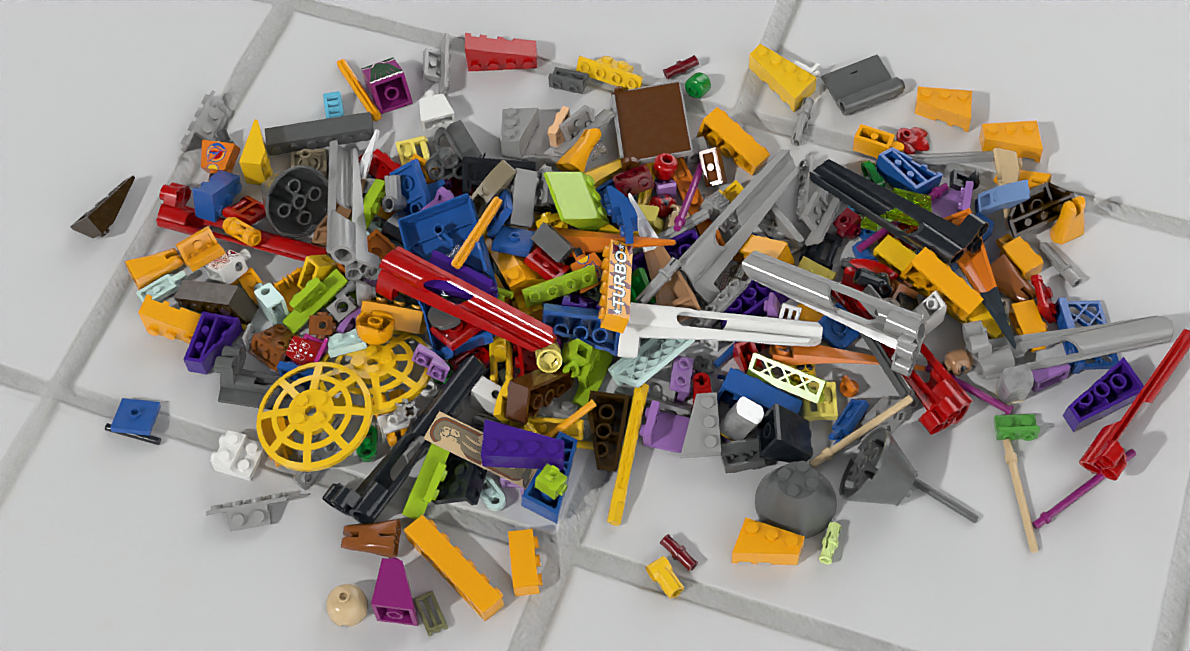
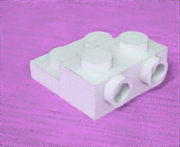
[210,430,265,481]

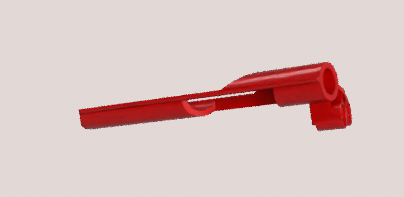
[156,182,327,262]
[376,246,557,352]
[841,267,973,435]
[1079,328,1190,481]

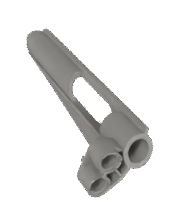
[326,139,381,281]
[678,149,799,310]
[742,250,926,377]
[962,315,1174,380]

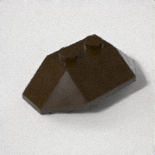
[1007,182,1075,238]

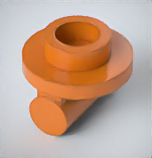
[839,375,859,398]

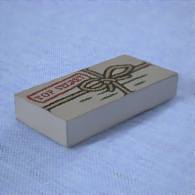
[716,260,746,292]

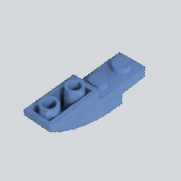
[975,180,1030,216]

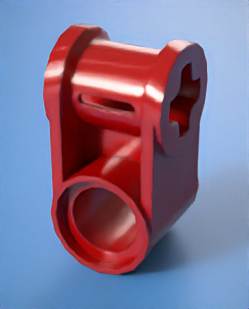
[693,372,712,405]

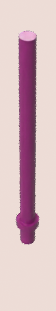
[673,160,703,232]
[856,183,949,252]
[1032,449,1136,529]

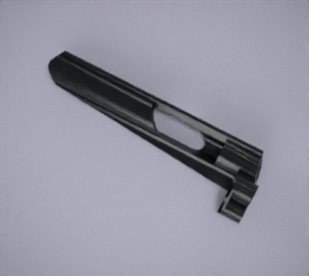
[809,159,989,266]
[322,356,486,524]

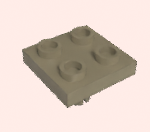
[291,148,328,180]

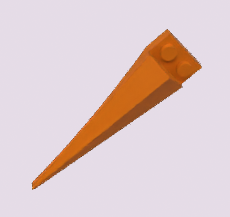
[528,227,676,258]
[769,345,926,371]

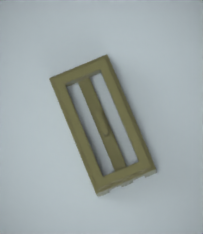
[413,590,448,636]

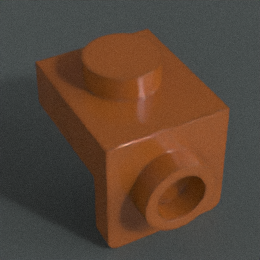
[887,278,918,299]

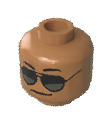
[942,348,974,376]

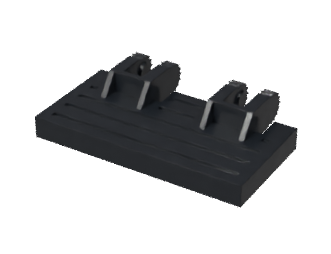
[462,156,536,196]

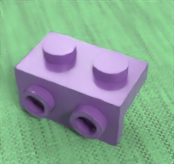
[669,355,694,403]

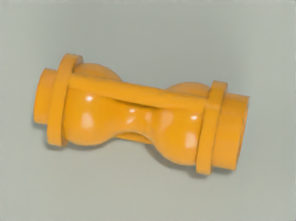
[222,217,261,247]

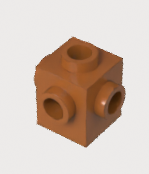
[309,312,336,339]

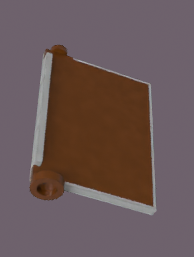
[611,80,694,172]

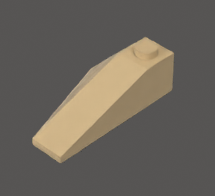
[993,148,1023,231]

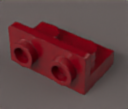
[612,164,655,197]

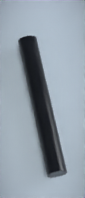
[105,423,161,446]

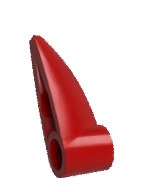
[849,259,899,281]

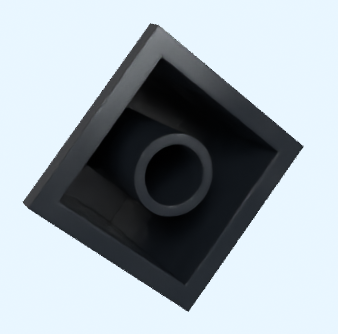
[757,404,813,463]

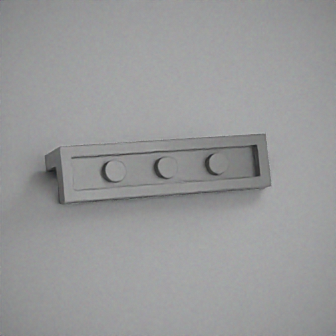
[758,203,805,256]

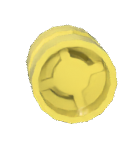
[535,342,562,373]

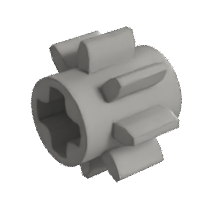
[393,398,419,423]

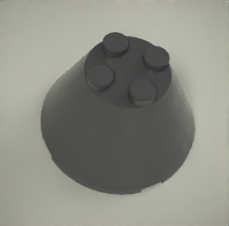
[261,165,328,238]
[839,427,918,506]
[755,461,837,539]

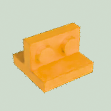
[175,226,226,272]

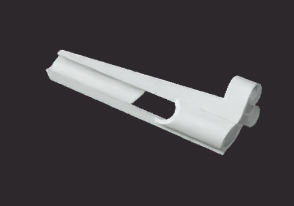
[618,302,823,359]

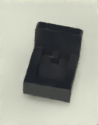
[949,169,980,191]

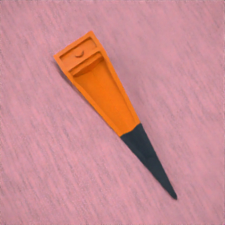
[943,208,1016,349]

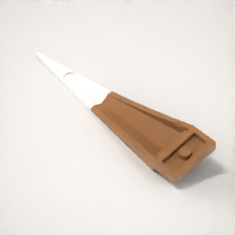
[311,129,380,247]
[628,193,701,323]

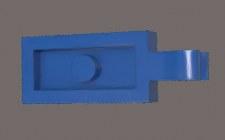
[828,399,870,445]

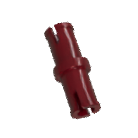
[663,55,699,80]
[660,534,698,572]

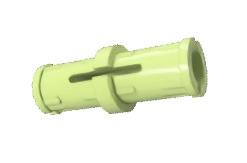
[819,522,842,564]

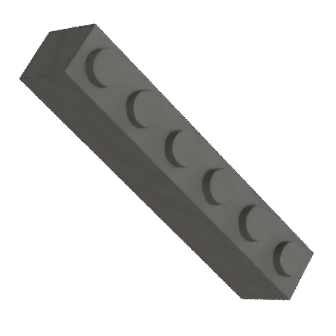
[265,112,374,156]

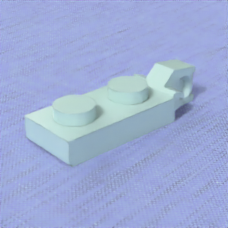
[136,270,189,303]

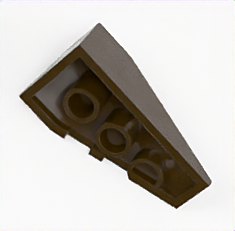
[588,390,630,473]

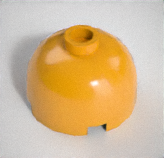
[356,310,395,346]

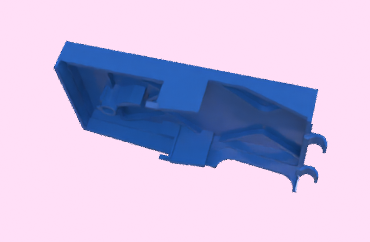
[397,193,499,360]

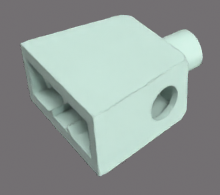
[254,283,289,326]

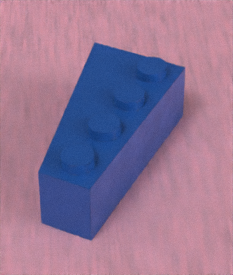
[542,303,620,356]

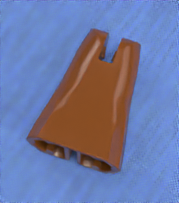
[990,254,1036,303]
[341,519,401,558]

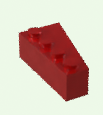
[465,33,537,72]

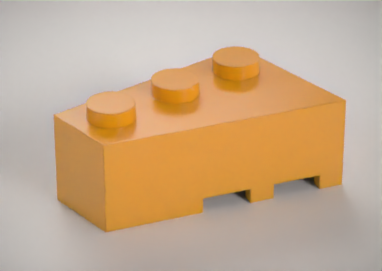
[915,86,972,132]
[979,120,1043,163]
[138,294,201,344]

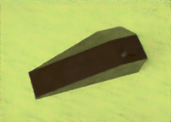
[70,175,135,239]

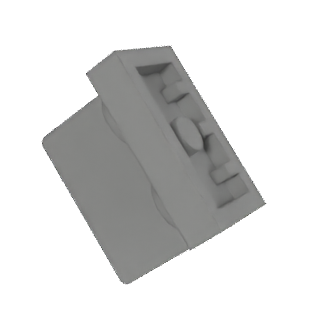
[533,166,557,213]

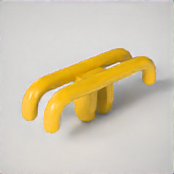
[489,335,514,384]

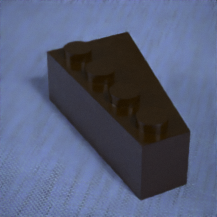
[173,279,259,325]

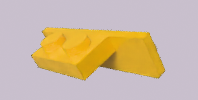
[576,55,643,90]

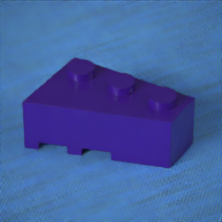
[183,312,243,375]

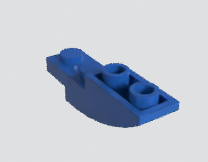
[604,186,638,244]

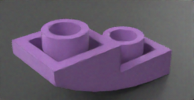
[764,292,781,318]
[337,306,362,334]
[412,343,450,383]

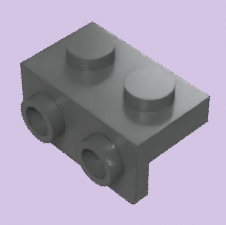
[548,67,589,94]
[721,437,766,474]

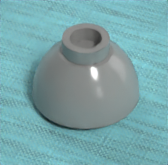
[355,280,376,307]

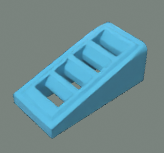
[323,91,344,119]

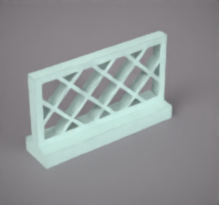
[608,338,695,388]

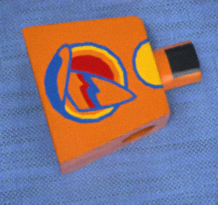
[201,140,241,181]
[569,247,604,295]

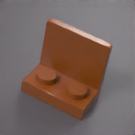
[249,324,300,372]

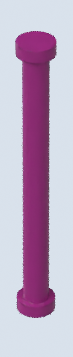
[925,364,1015,415]

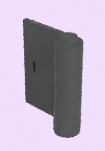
[821,54,905,116]

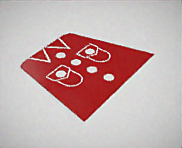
[286,336,322,366]

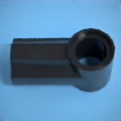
[853,267,892,298]

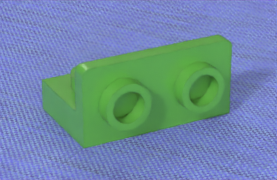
[994,414,1040,441]

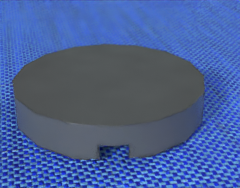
[428,297,463,330]

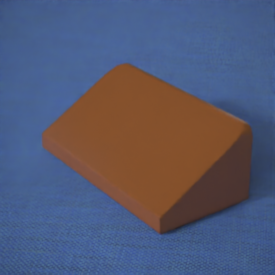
[699,147,727,187]

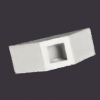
[912,290,947,334]

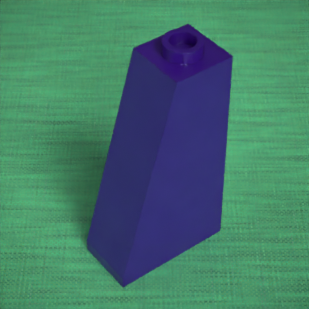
[424,250,498,300]

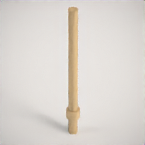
[809,395,913,468]
[1003,439,1039,553]

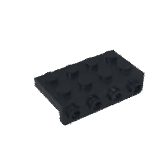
[432,427,487,505]

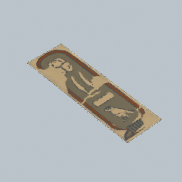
[423,411,538,489]

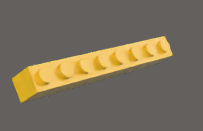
[873,235,1010,339]

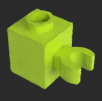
[561,338,593,378]
[535,463,568,500]

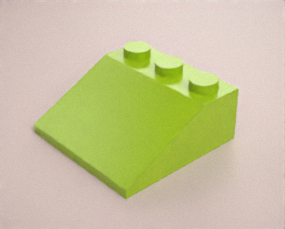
[543,172,609,232]

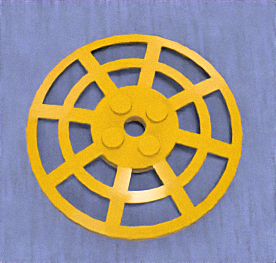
[319,329,431,415]
[256,362,373,472]

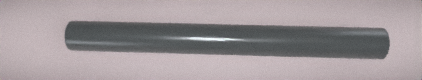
[913,478,979,523]

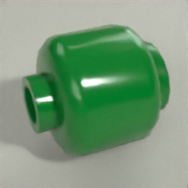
[685,72,711,99]

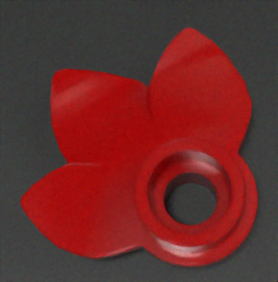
[896,127,930,155]

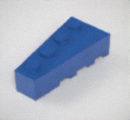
[717,367,803,414]
[521,431,578,524]

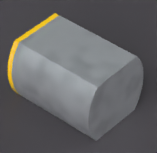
[996,365,1034,404]
[719,397,764,441]

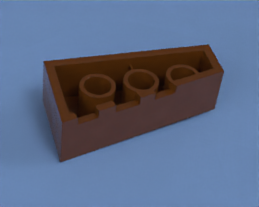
[505,364,573,425]

